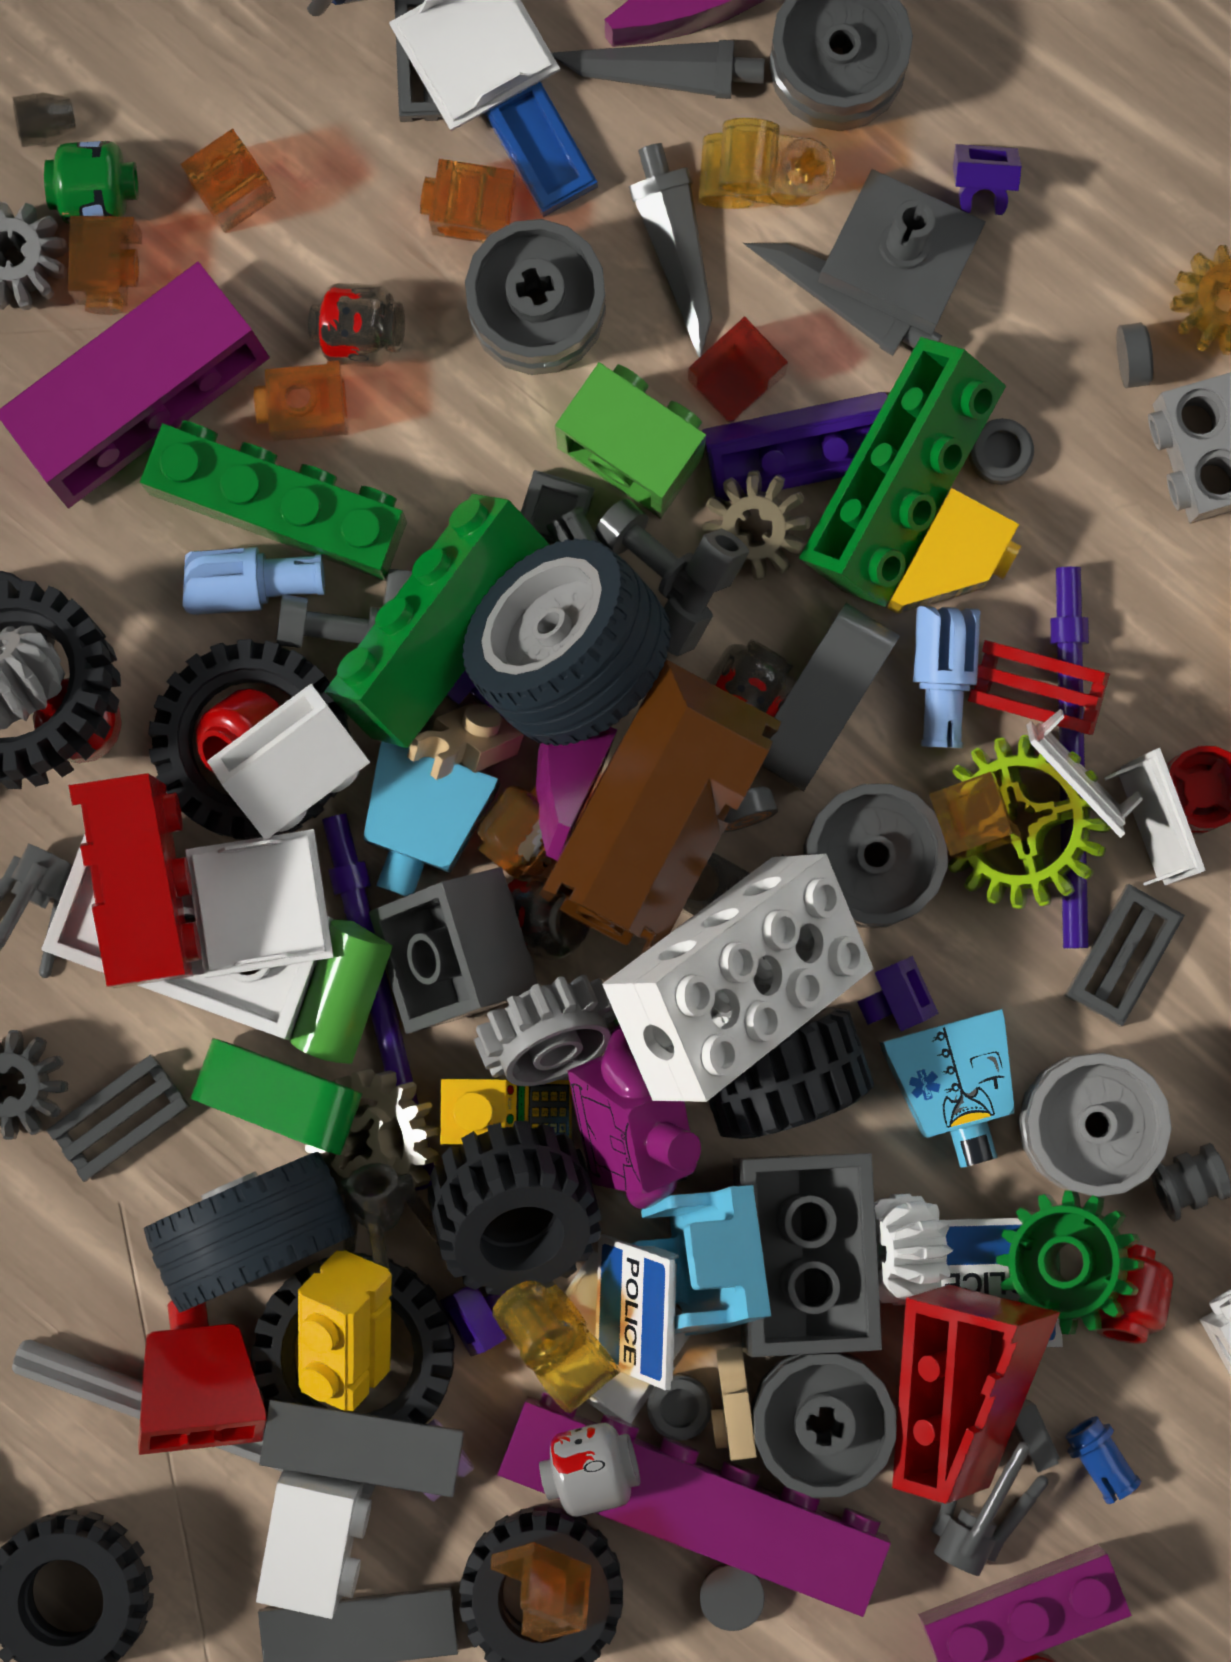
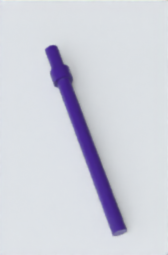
[1050,566,1089,949]
[322,813,435,1191]

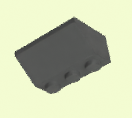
[732,1153,882,1357]

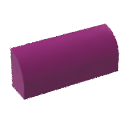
[0,261,270,509]

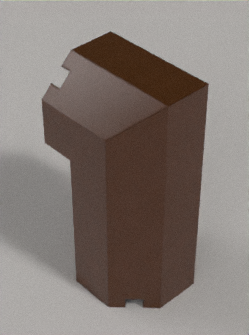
[539,659,781,952]

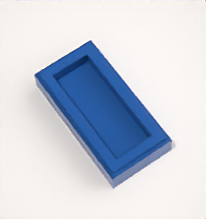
[484,82,598,217]

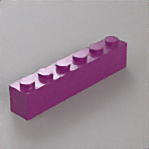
[497,1391,891,1617]

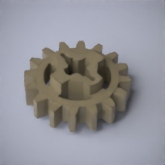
[305,1069,440,1211]

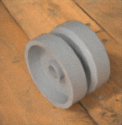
[1018,1053,1172,1197]

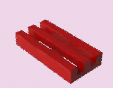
[968,640,1110,735]

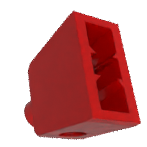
[138,1301,266,1455]

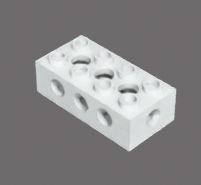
[41,834,335,1040]
[602,854,874,1102]

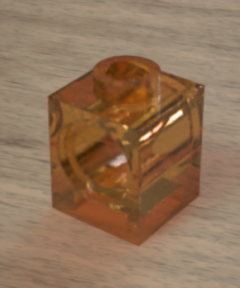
[180,128,276,233]
[420,159,516,243]

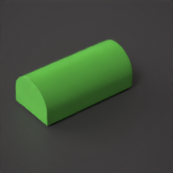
[290,919,393,1064]

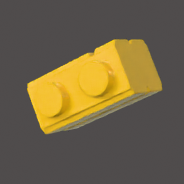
[298,1250,392,1411]

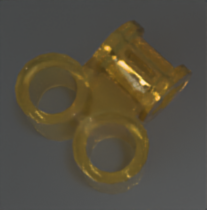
[698,118,836,209]
[492,1280,620,1414]

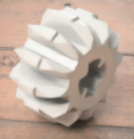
[874,1194,953,1305]

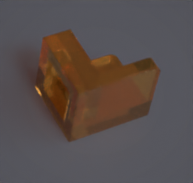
[929,772,1022,860]
[490,1542,591,1642]

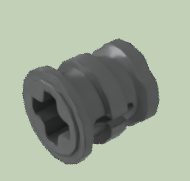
[1151,1143,1231,1222]

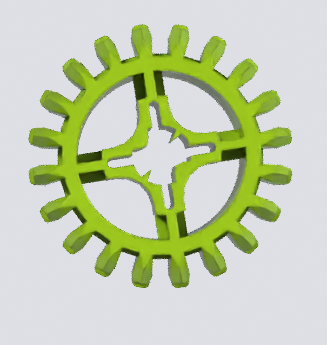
[936,735,1111,909]

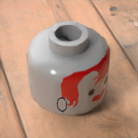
[539,1423,640,1517]

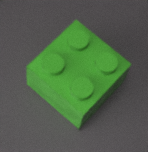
[555,362,706,518]

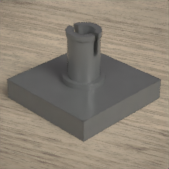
[818,169,986,335]

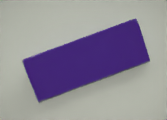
[702,392,888,501]

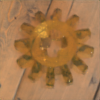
[1170,245,1231,355]

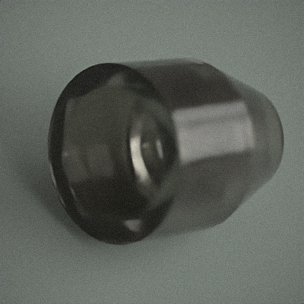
[12,92,76,148]

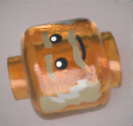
[477,785,554,880]

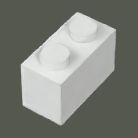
[207,684,370,840]
[256,1470,372,1619]

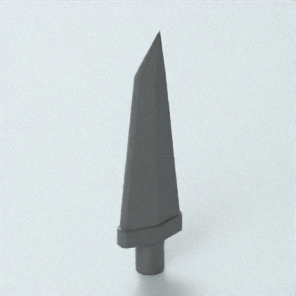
[552,40,765,99]
[629,143,712,360]
[743,243,942,356]

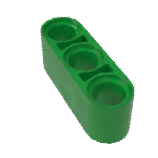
[191,1038,363,1155]

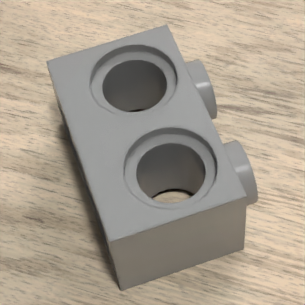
[1148,372,1231,524]

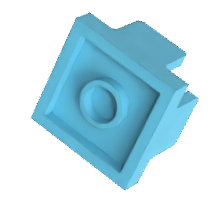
[631,1185,771,1336]

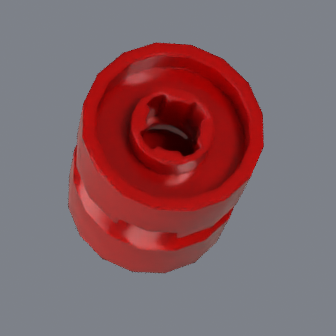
[1166,746,1231,835]

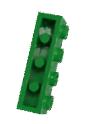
[799,337,1006,607]
[140,420,407,581]
[324,494,549,748]

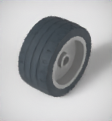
[463,538,671,746]
[143,1151,354,1312]

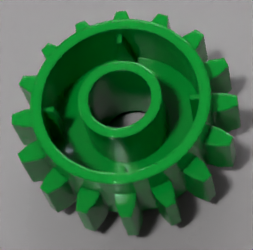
[996,1190,1144,1335]

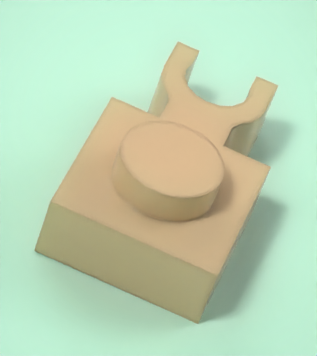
[407,700,524,780]
[711,1346,756,1461]

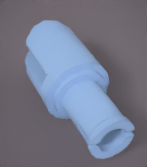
[182,547,325,615]
[913,606,981,748]

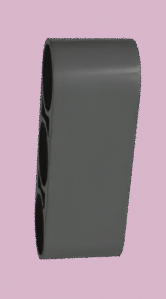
[761,603,900,792]

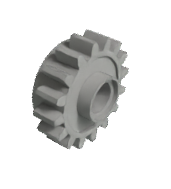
[474,975,617,1086]

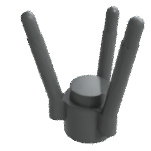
[0,843,73,978]
[931,1442,1048,1576]

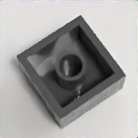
[369,867,538,1034]

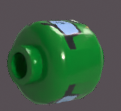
[44,141,139,225]

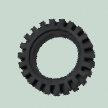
[0,580,121,789]
[148,639,351,840]
[251,1253,455,1424]

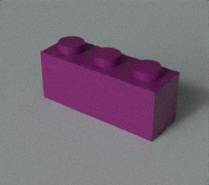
[918,1544,1132,1662]

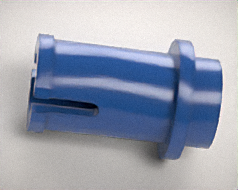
[1065,1416,1142,1504]

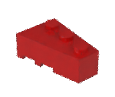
[68,773,201,988]
[892,1285,1060,1504]

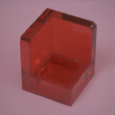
[688,316,788,423]

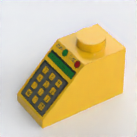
[887,488,1021,614]
[440,1079,572,1144]

